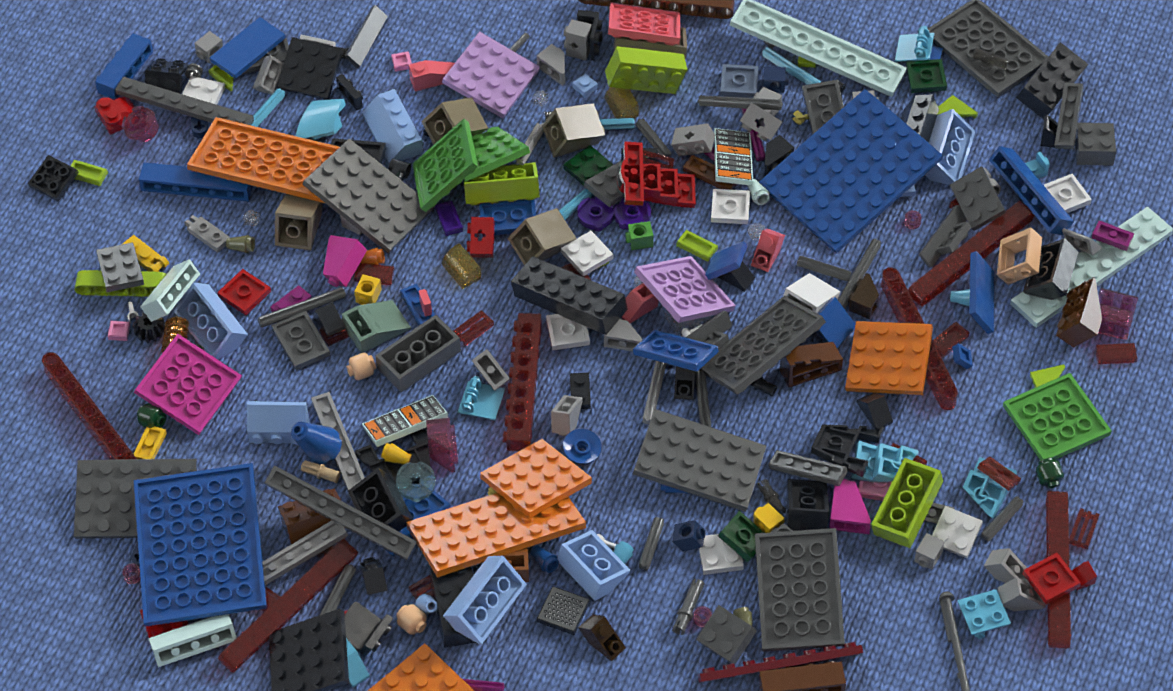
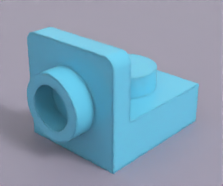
[1025,152,1050,179]

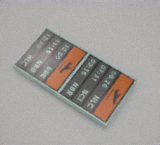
[714,128,753,186]
[362,395,448,447]

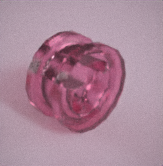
[904,210,921,229]
[122,563,141,584]
[693,606,712,627]

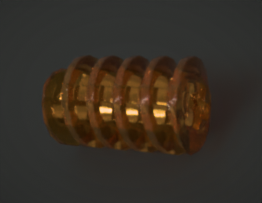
[161,317,189,353]

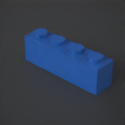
[95,33,153,99]

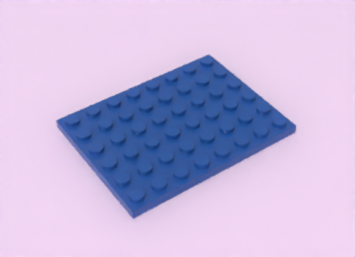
[759,89,943,254]
[134,463,267,627]

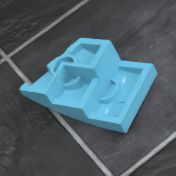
[296,99,346,140]
[851,441,918,482]
[963,457,1017,519]

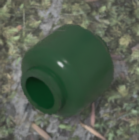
[137,403,166,428]
[1035,458,1064,489]

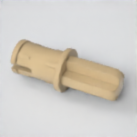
[301,460,340,483]

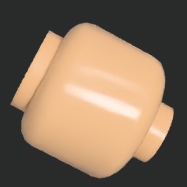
[346,352,376,381]
[396,604,427,635]

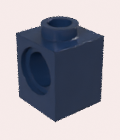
[763,66,789,93]
[672,520,706,552]

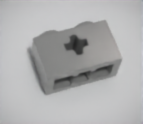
[563,19,592,61]
[740,102,783,142]
[671,123,715,156]

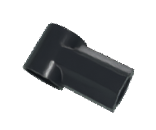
[388,158,411,181]

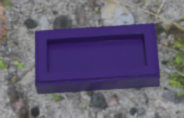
[435,200,463,237]

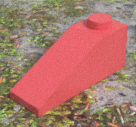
[409,60,455,91]

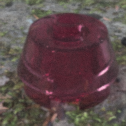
[122,106,159,142]

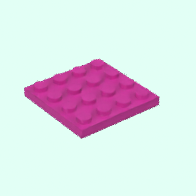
[134,334,242,435]

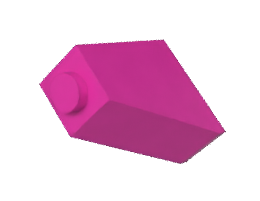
[323,235,367,287]
[830,479,871,534]

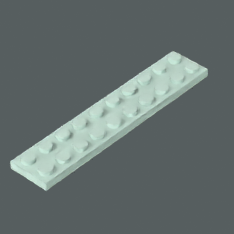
[730,0,907,97]
[1010,207,1173,328]

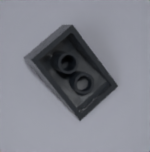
[786,479,829,531]

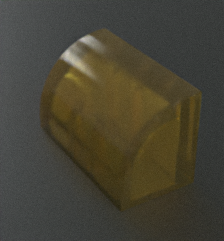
[604,87,639,119]
[442,243,481,289]

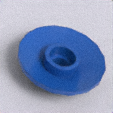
[563,429,602,465]

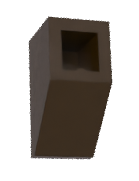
[848,273,879,319]
[578,615,626,661]

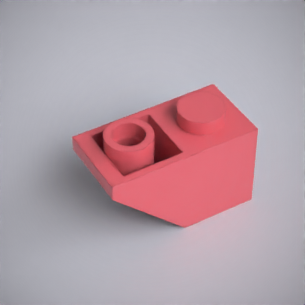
[751,229,785,272]
[621,283,658,323]

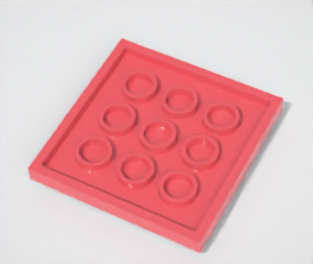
[608,2,680,46]

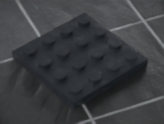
[269,608,349,691]

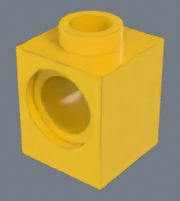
[354,274,382,305]
[753,503,785,533]

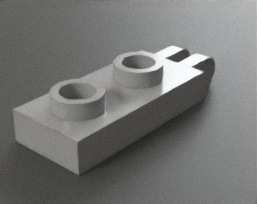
[184,215,230,253]

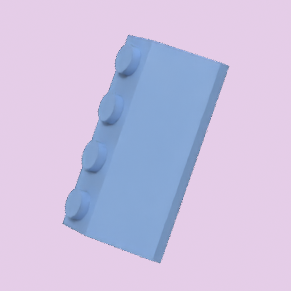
[362,89,423,164]
[925,109,976,185]
[174,282,248,359]
[443,556,527,644]

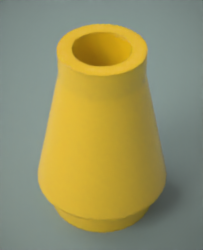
[381,443,412,466]

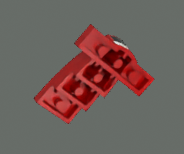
[617,141,696,208]

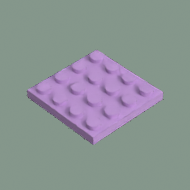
[442,32,540,118]
[634,256,736,323]

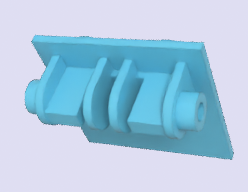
[895,26,935,62]
[458,376,505,420]
[958,589,1011,639]

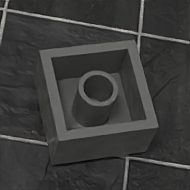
[1075,123,1116,166]
[696,605,757,664]

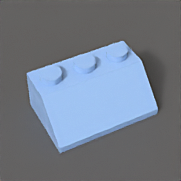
[247,401,309,445]
[557,530,630,601]

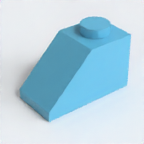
[346,638,370,688]

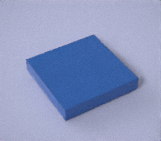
[705,241,747,280]
[816,297,855,348]

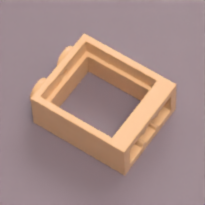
[997,227,1042,285]

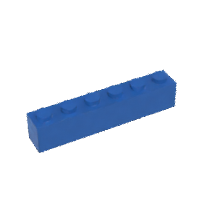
[989,146,1074,235]
[139,163,253,202]

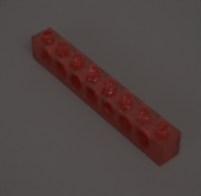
[503,313,542,451]

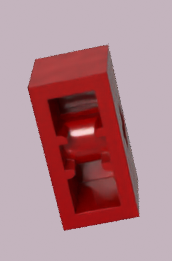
[467,217,495,258]

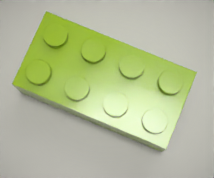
[605,46,688,94]
[463,162,540,205]
[871,458,943,548]

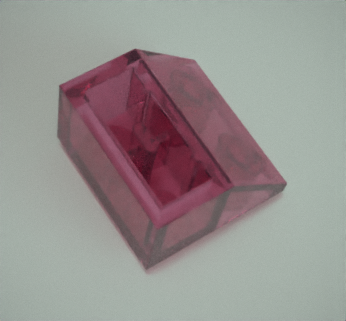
[1098,288,1138,340]
[426,418,458,472]

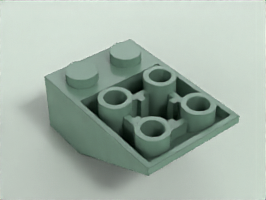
[342,300,411,353]

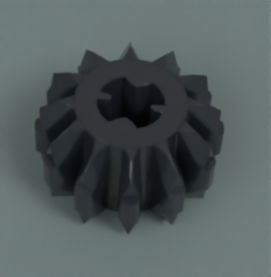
[133,312,166,343]

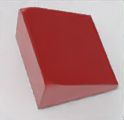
[1071,561,1097,590]

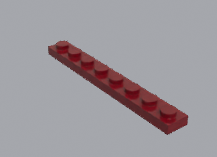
[697,642,863,682]

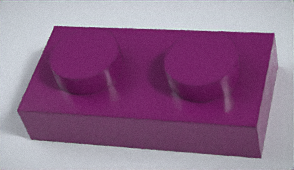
[1091,220,1134,251]
[271,285,312,312]

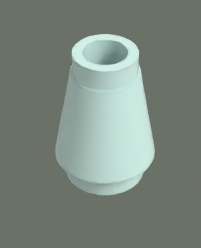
[747,179,770,205]

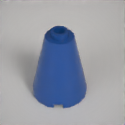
[291,422,342,465]

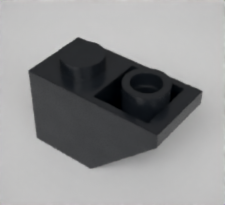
[764,135,794,176]
[674,366,696,400]
[359,557,388,595]

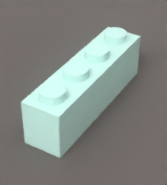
[140,259,200,322]
[149,614,237,667]

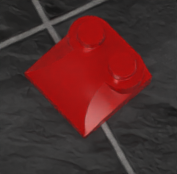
[94,96,143,135]

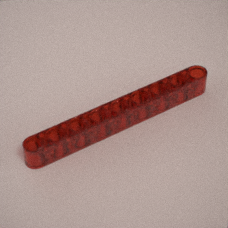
[906,201,1035,307]
[881,267,958,410]
[42,352,137,460]
[1046,491,1071,649]
[217,539,359,673]

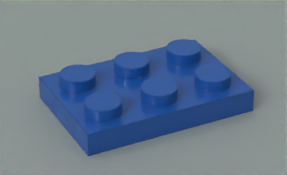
[479,199,536,236]

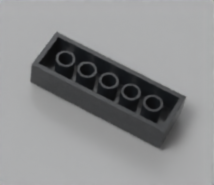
[511,256,628,335]

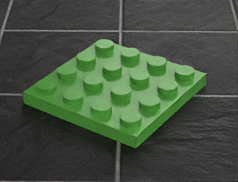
[413,119,478,212]
[463,127,530,182]
[1003,373,1112,461]

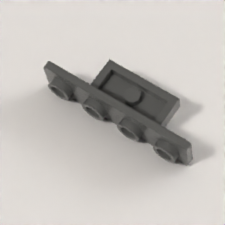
[919,205,971,267]
[685,311,732,349]

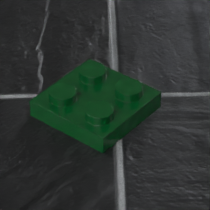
[906,59,947,93]
[563,145,614,186]
[718,511,765,562]

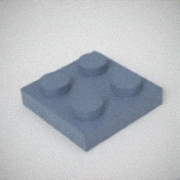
[720,64,758,98]

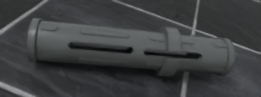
[672,579,705,635]

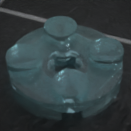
[396,462,436,502]

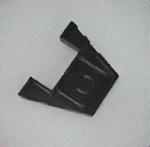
[811,424,884,477]
[355,427,432,491]

